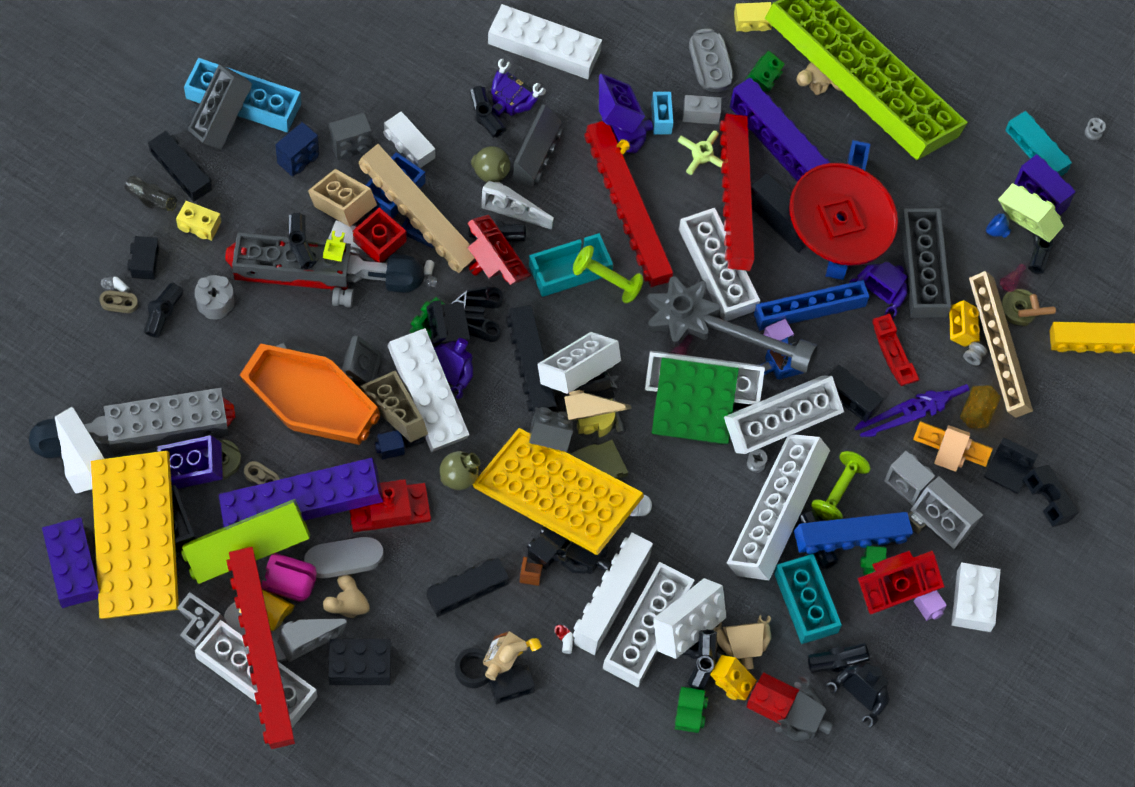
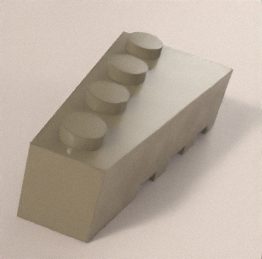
[360,371,428,442]

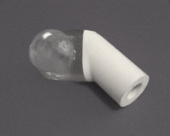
[424,260,437,287]
[100,277,130,293]

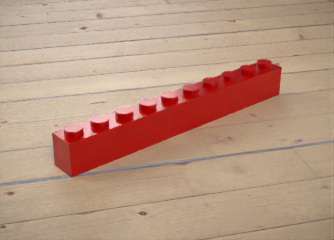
[720,114,754,271]
[584,121,673,287]
[226,547,295,749]

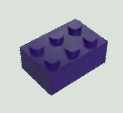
[1014,154,1076,215]
[157,435,223,489]

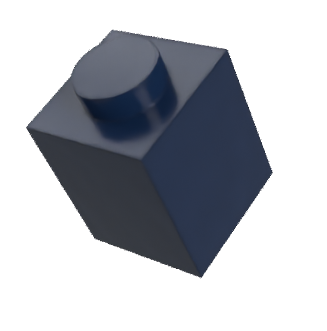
[374,430,405,460]

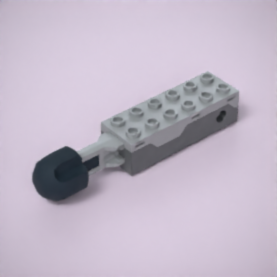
[29,388,236,458]

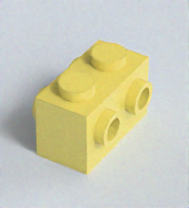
[176,201,221,241]

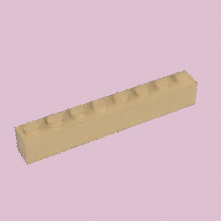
[358,144,475,273]
[969,271,1033,418]

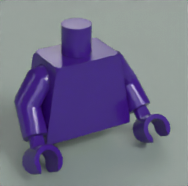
[849,262,907,319]
[433,338,473,399]

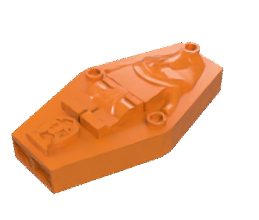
[240,343,380,445]

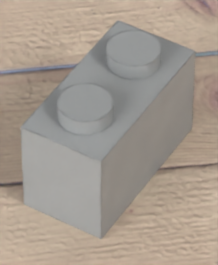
[682,95,721,124]

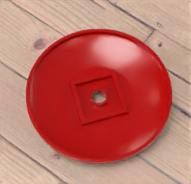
[789,163,898,265]

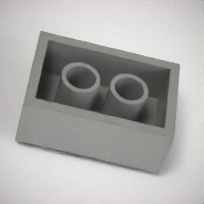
[910,477,983,549]

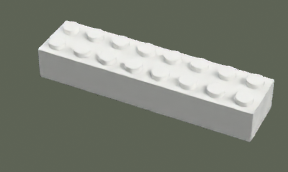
[727,434,830,580]

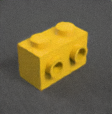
[949,300,980,347]
[710,655,757,700]

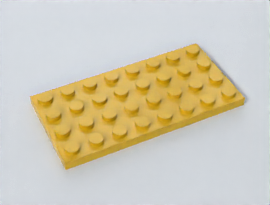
[473,428,644,555]
[91,451,179,619]

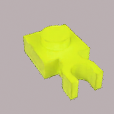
[323,231,346,262]

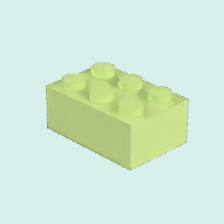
[998,183,1064,243]

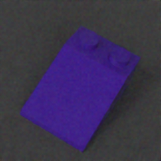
[599,73,645,133]

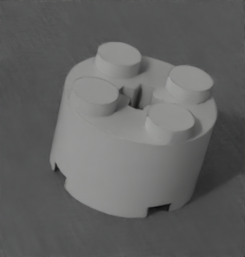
[195,275,235,320]

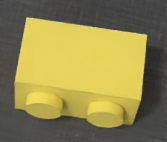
[734,2,772,32]

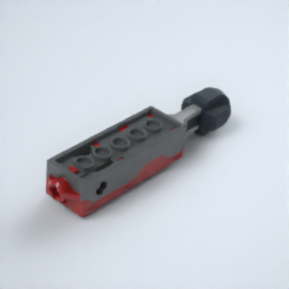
[225,233,424,293]

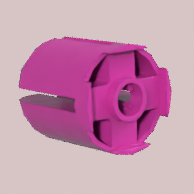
[261,553,317,602]

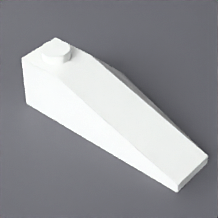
[55,407,104,493]

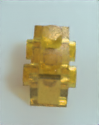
[960,386,1001,428]

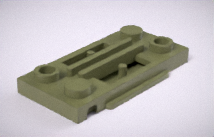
[570,440,628,479]

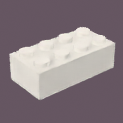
[538,332,621,394]
[653,578,726,659]

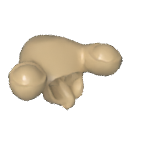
[797,62,842,95]
[323,575,370,618]

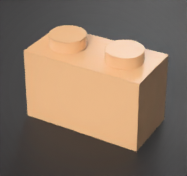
[934,425,972,472]

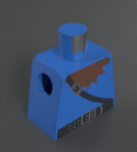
[760,335,804,380]

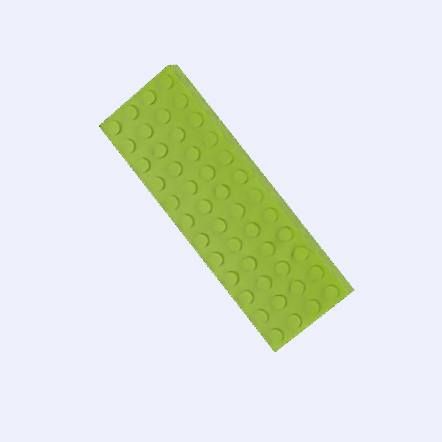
[765,0,968,160]

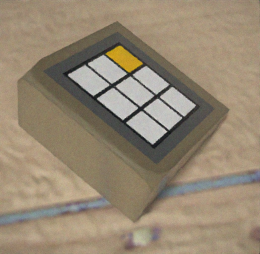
[908,512,926,534]

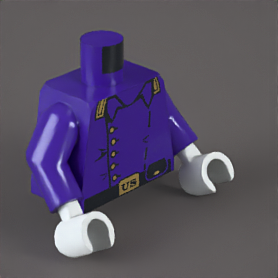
[491,59,546,116]

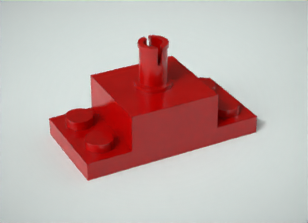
[467,215,531,285]
[350,479,431,533]
[857,551,944,615]

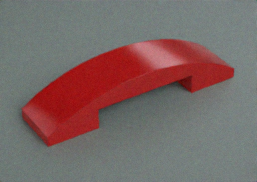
[872,314,919,386]

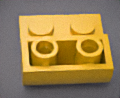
[239,590,295,631]

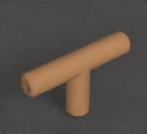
[1018,294,1056,317]

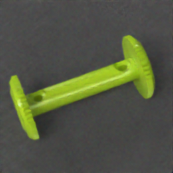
[573,245,643,303]
[811,451,870,521]

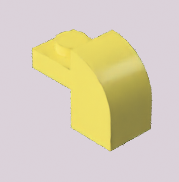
[577,399,615,437]

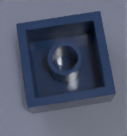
[275,122,319,177]

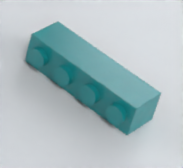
[1005,111,1072,176]

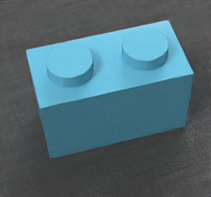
[651,92,673,134]

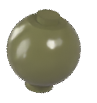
[471,146,510,182]
[440,451,481,490]

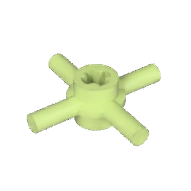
[677,131,724,175]

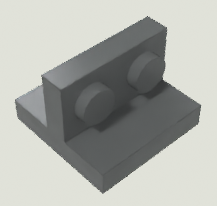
[342,336,382,384]

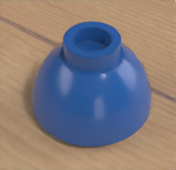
[986,213,1011,238]

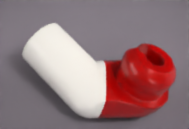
[554,625,574,654]

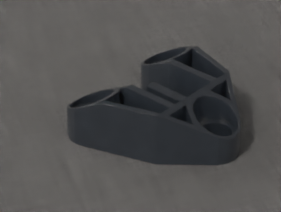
[451,286,503,342]

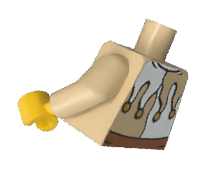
[483,631,542,680]

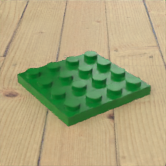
[652,357,739,444]

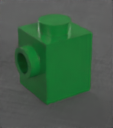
[860,546,886,575]

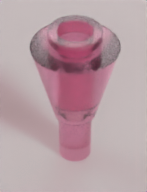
[1000,264,1026,292]
[669,335,693,355]

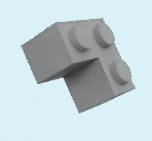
[177,592,226,649]

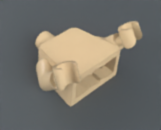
[712,615,771,670]

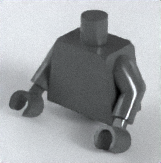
[775,676,833,741]

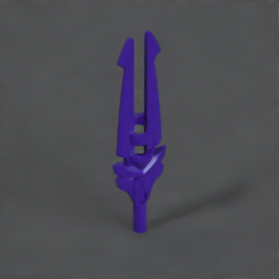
[855,384,969,437]

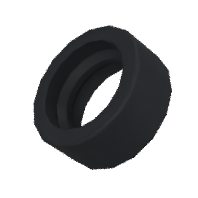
[455,647,489,689]

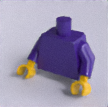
[611,119,653,154]

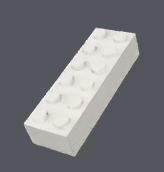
[488,4,602,79]
[679,208,760,321]
[388,328,469,452]
[645,351,765,405]
[724,376,844,454]
[573,533,653,655]
[603,562,695,687]
[195,620,317,728]

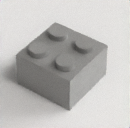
[884,451,935,506]

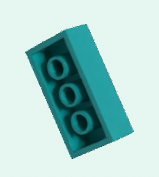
[774,554,842,644]

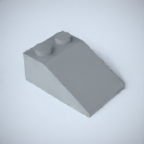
[277,619,347,662]

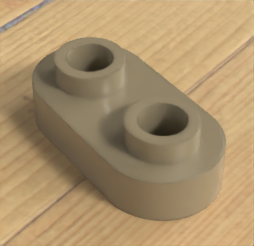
[99,290,138,313]
[244,461,280,485]

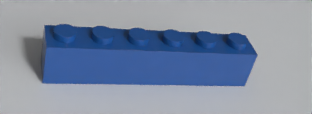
[754,280,869,331]
[794,512,913,554]

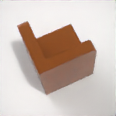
[520,556,543,586]

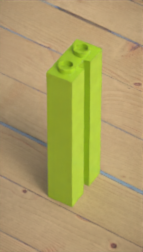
[181,499,310,584]

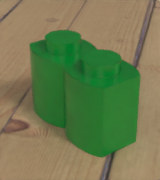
[674,687,708,733]

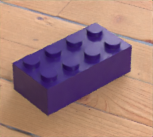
[42,518,100,608]

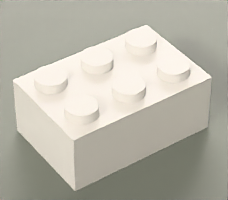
[951,562,1000,632]

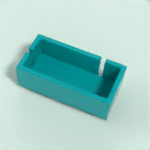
[529,233,613,297]

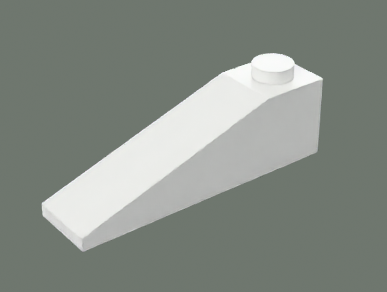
[481,181,554,230]

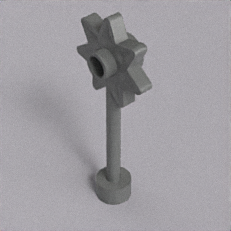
[647,276,818,374]

